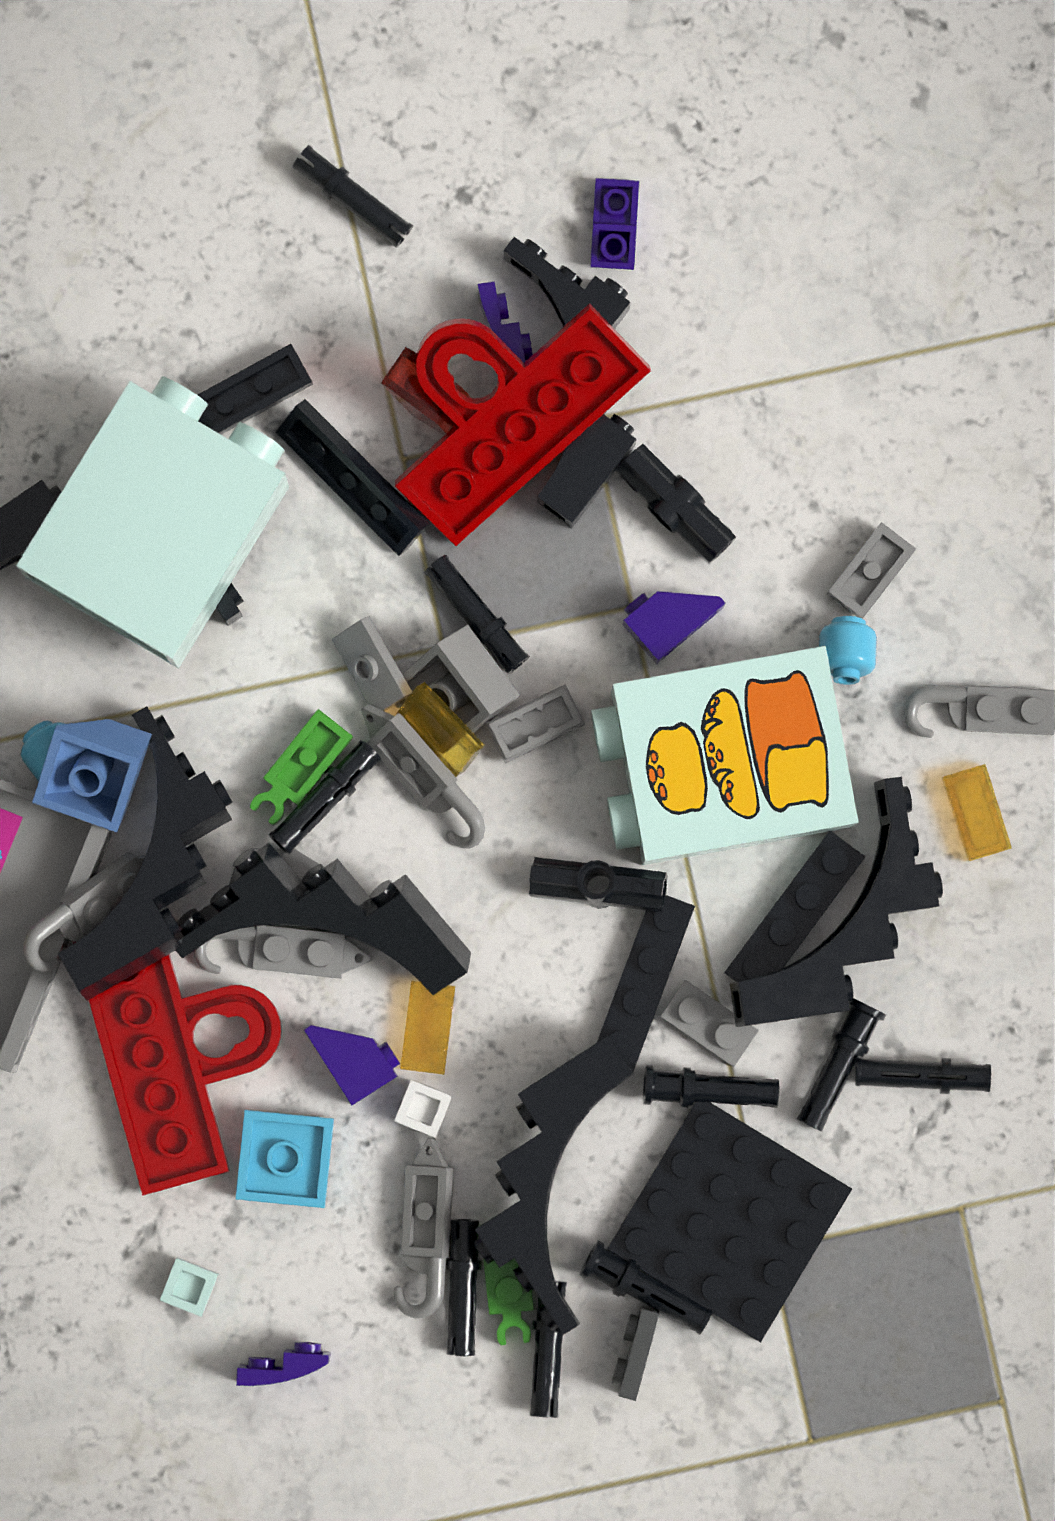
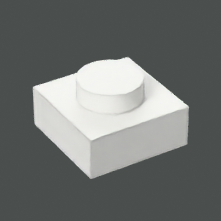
[394,1079,452,1138]

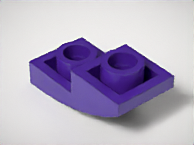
[590,178,639,270]
[478,281,533,363]
[236,1342,331,1386]

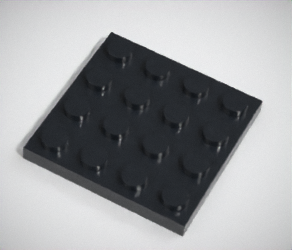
[607,1102,852,1343]

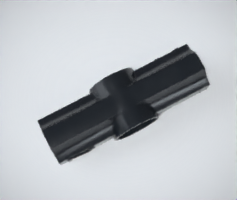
[616,444,736,565]
[529,857,668,912]

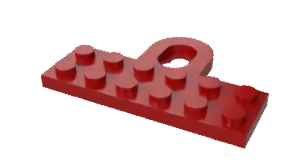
[395,303,651,546]
[73,941,282,1196]

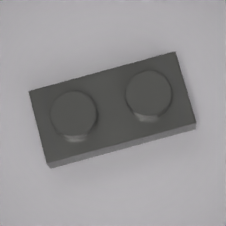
[612,1306,659,1401]

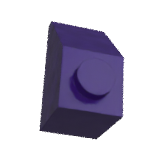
[622,591,726,665]
[304,1025,400,1106]

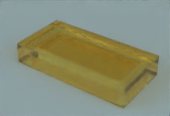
[396,682,485,777]
[942,764,1012,862]
[400,981,456,1075]

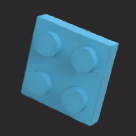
[236,1110,334,1208]

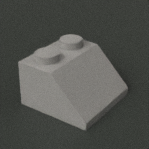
[400,625,520,757]

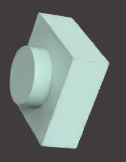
[160,1257,219,1317]

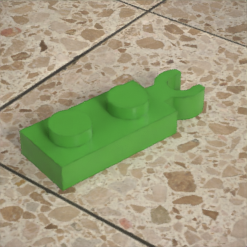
[250,709,354,826]
[480,1224,534,1345]

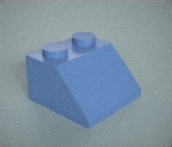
[32,719,152,832]

